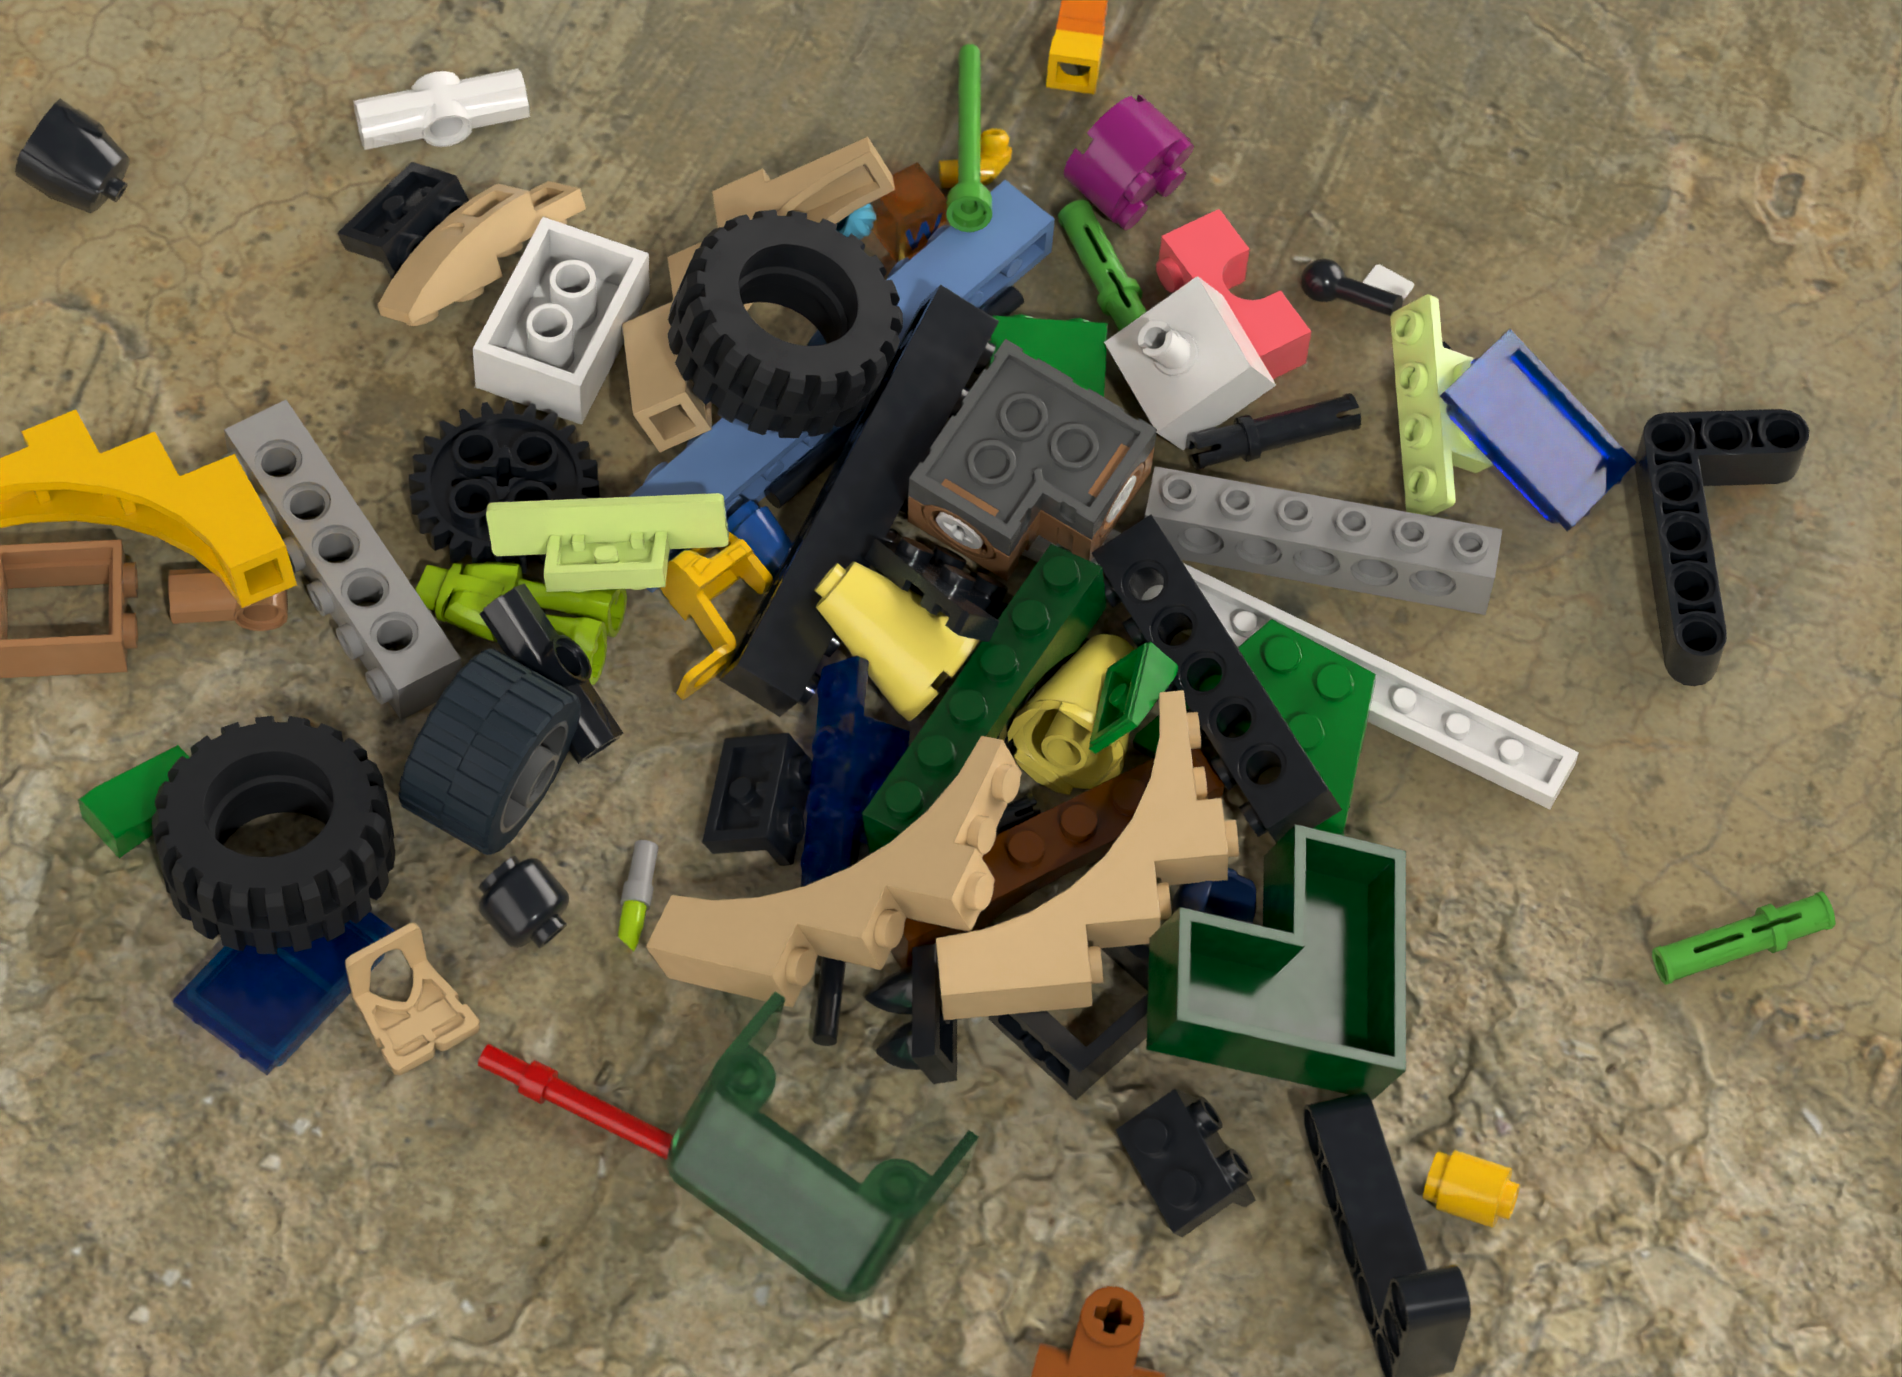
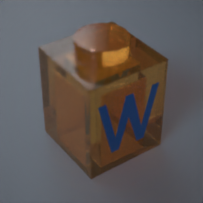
[871,162,947,263]

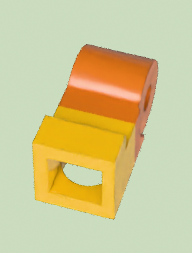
[1046,0,1108,94]

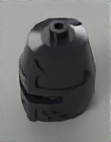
[15,99,130,213]

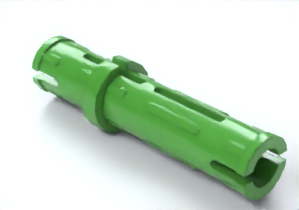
[1058,200,1147,331]
[1652,891,1835,985]

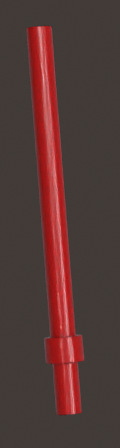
[478,1044,820,1231]

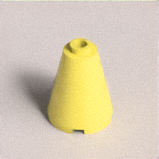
[814,561,980,722]
[1008,634,1135,795]

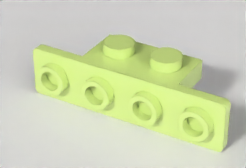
[1390,294,1493,516]
[486,493,729,592]

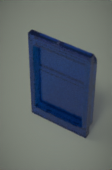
[1440,329,1637,532]
[172,912,396,1075]

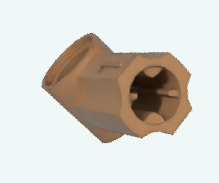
[168,568,288,631]

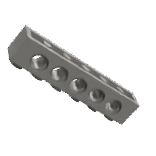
[222,399,462,720]
[1145,466,1503,615]

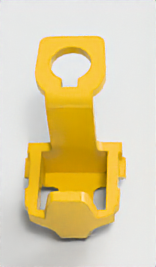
[660,532,773,701]

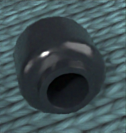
[479,856,569,948]

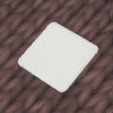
[1363,264,1414,301]

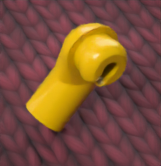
[939,128,1013,188]

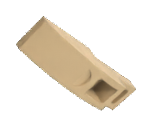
[377,181,586,326]

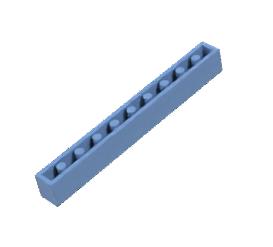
[629,180,1055,593]

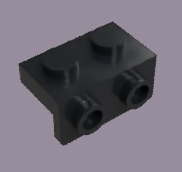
[1115,1089,1256,1237]

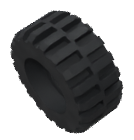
[668,210,903,438]
[152,716,396,954]

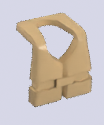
[345,923,480,1076]

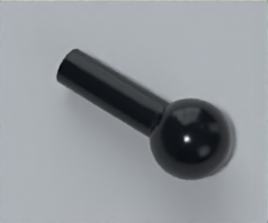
[1301,258,1403,316]

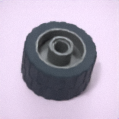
[398,648,581,855]

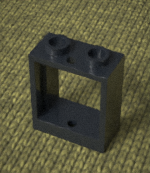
[989,944,1149,1100]

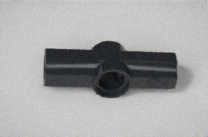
[480,583,624,764]

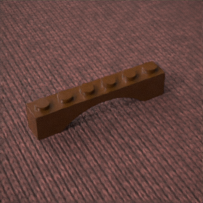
[890,748,1224,969]

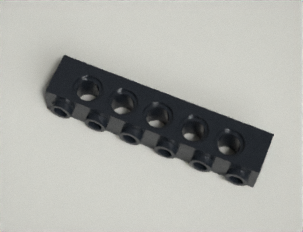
[1092,514,1342,843]

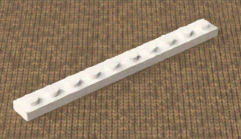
[1022,529,1579,809]

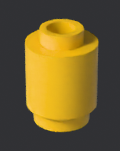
[1423,1150,1520,1228]

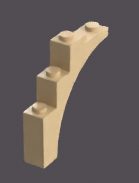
[622,137,895,452]
[936,690,1239,1020]
[646,736,1022,1008]

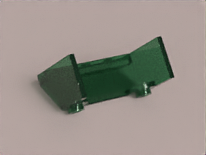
[666,991,979,1302]

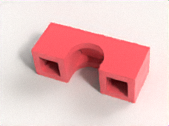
[1156,209,1312,379]

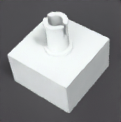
[1104,276,1276,450]

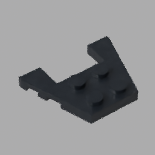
[865,537,1089,660]

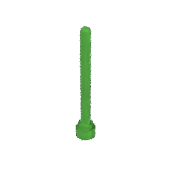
[946,44,992,232]

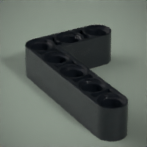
[1634,409,1809,686]
[1303,1092,1471,1377]

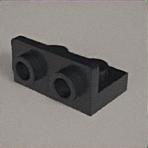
[337,162,469,279]
[702,733,815,866]

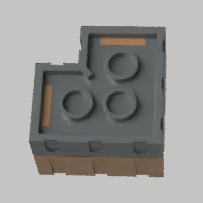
[908,339,1157,581]

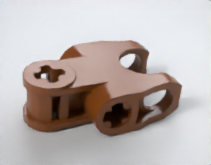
[1031,1286,1166,1377]

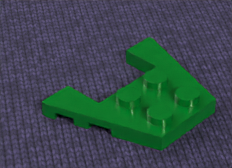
[1133,619,1376,836]

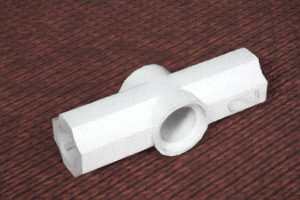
[354,69,530,150]

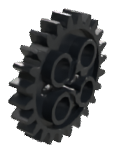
[408,400,600,574]

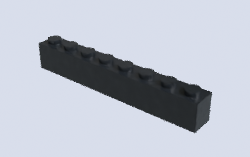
[720,285,999,717]

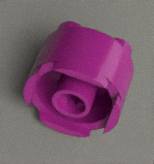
[1063,94,1194,230]

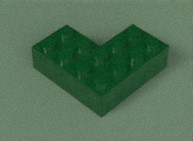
[1146,824,1406,1100]

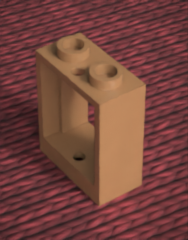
[0,539,138,678]

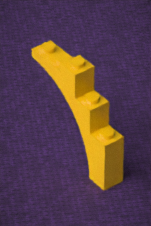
[0,409,297,608]

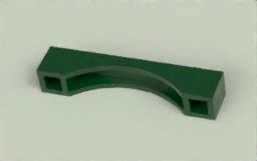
[862,544,1106,853]

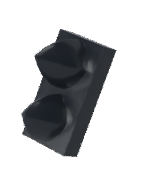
[865,943,957,1084]

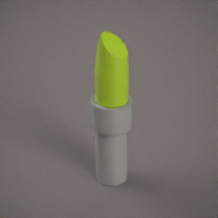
[618,840,659,952]

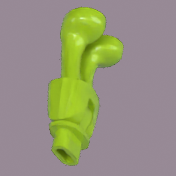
[415,563,627,685]

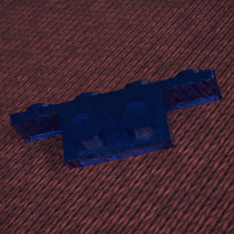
[800,656,910,887]

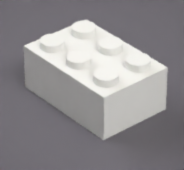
[473,217,649,425]

